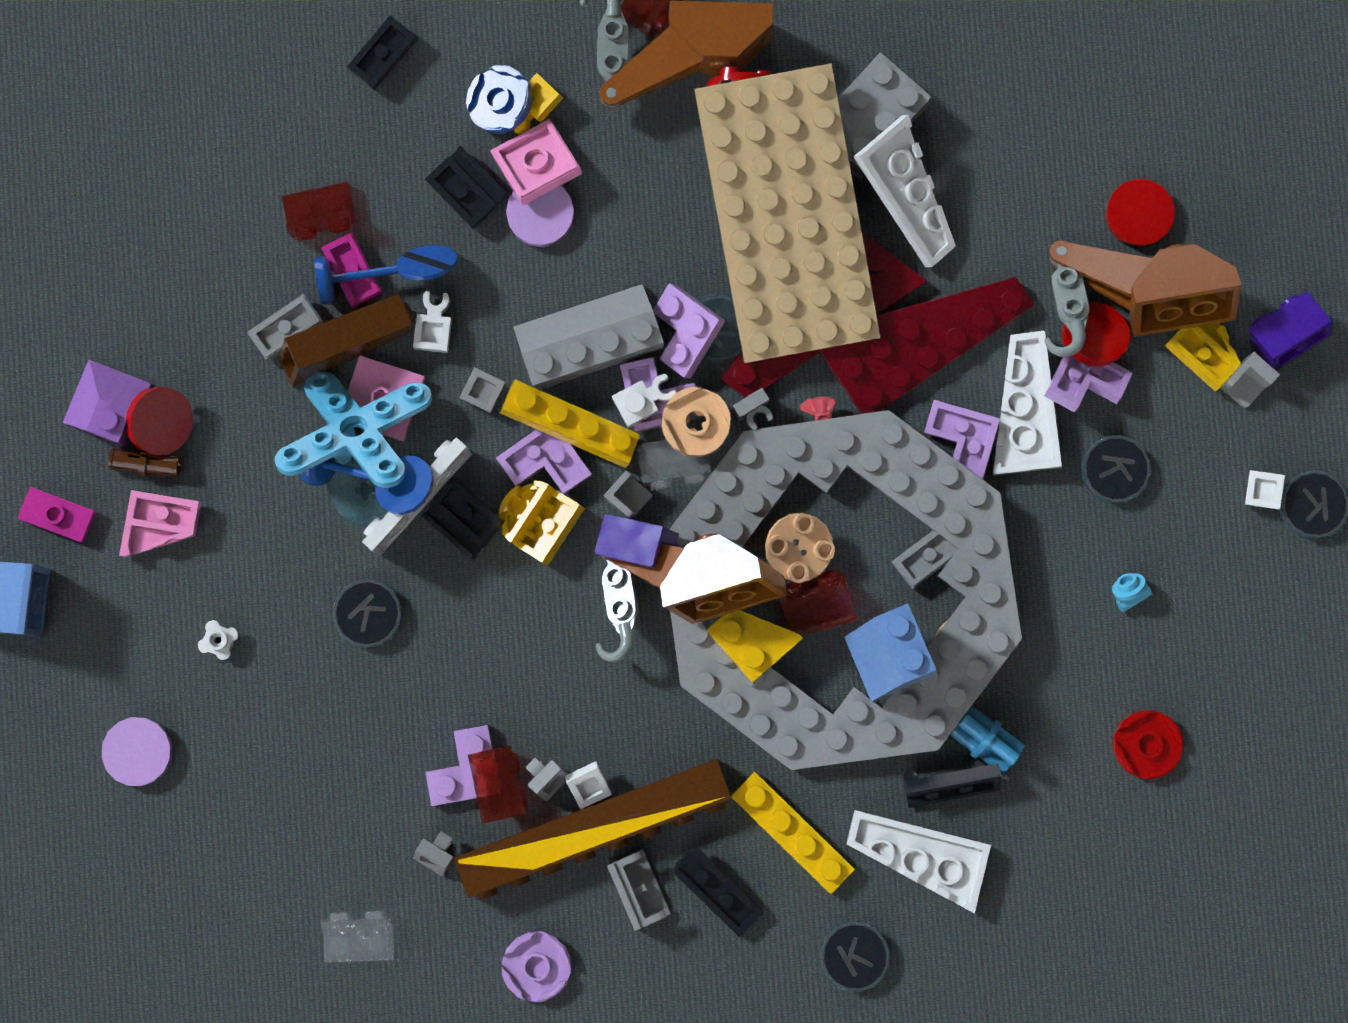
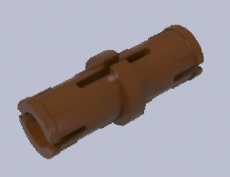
[108,448,182,478]

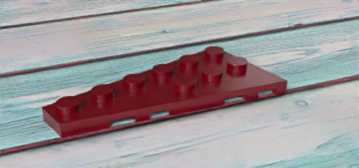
[721,231,927,398]
[818,277,1034,414]

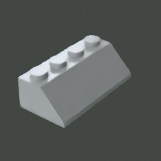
[513,284,664,390]

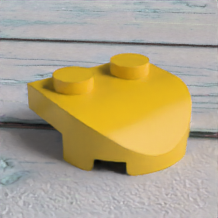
[499,481,585,566]

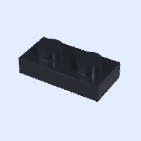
[347,15,417,91]

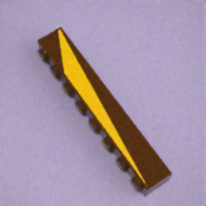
[454,759,732,901]

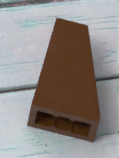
[278,294,414,387]

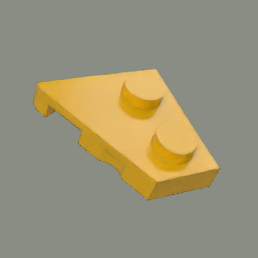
[1164,323,1241,392]
[706,610,803,683]

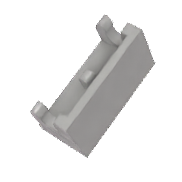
[607,849,670,931]

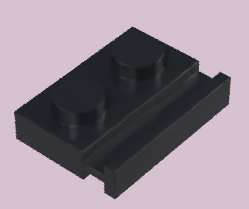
[425,145,508,230]
[421,477,505,560]

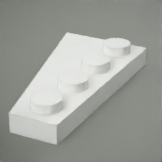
[854,115,956,267]
[993,331,1062,476]
[846,810,991,914]

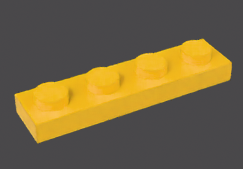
[500,379,640,468]
[731,771,855,894]

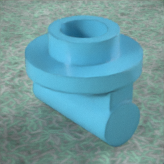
[1112,573,1153,613]

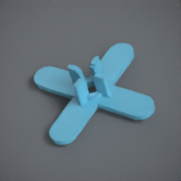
[275,372,432,488]

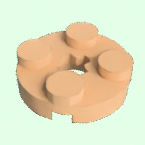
[662,387,731,457]

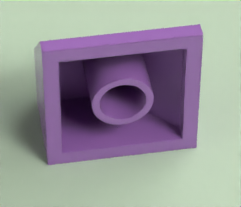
[63,360,153,448]

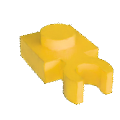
[514,73,563,135]

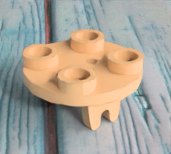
[765,513,835,583]

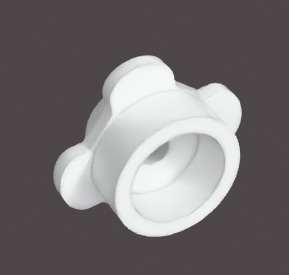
[198,620,238,660]

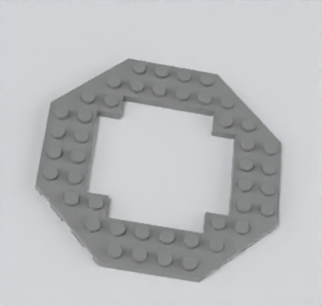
[662,410,1022,770]

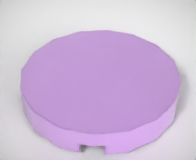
[506,186,574,247]
[102,717,173,786]
[502,931,571,1002]

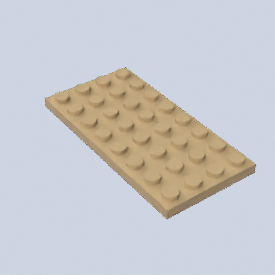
[694,63,880,363]

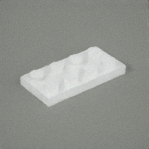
[362,437,472,556]

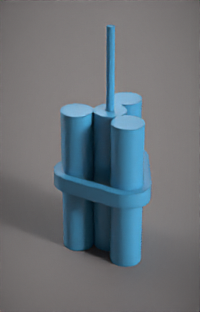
[950,705,1025,775]

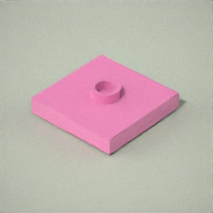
[490,119,582,206]
[348,355,425,442]

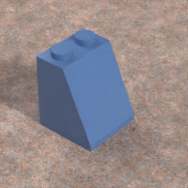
[0,562,51,637]
[844,604,936,702]

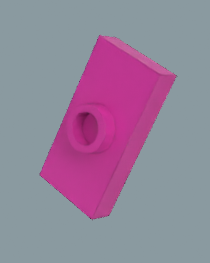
[321,232,383,309]
[17,487,97,543]

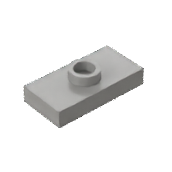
[247,294,324,362]
[891,531,958,589]

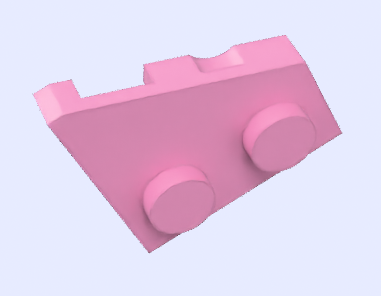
[119,490,202,557]

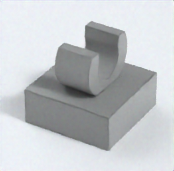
[732,388,773,430]
[526,757,568,802]
[413,831,453,877]

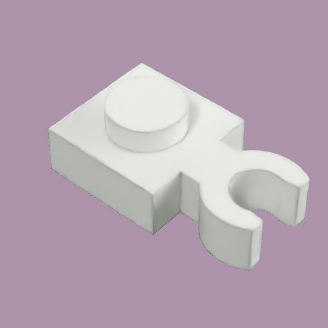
[413,291,452,353]
[612,374,676,428]

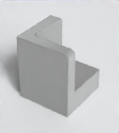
[1220,352,1280,408]
[603,470,653,520]

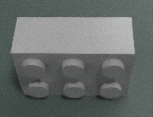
[838,52,931,181]

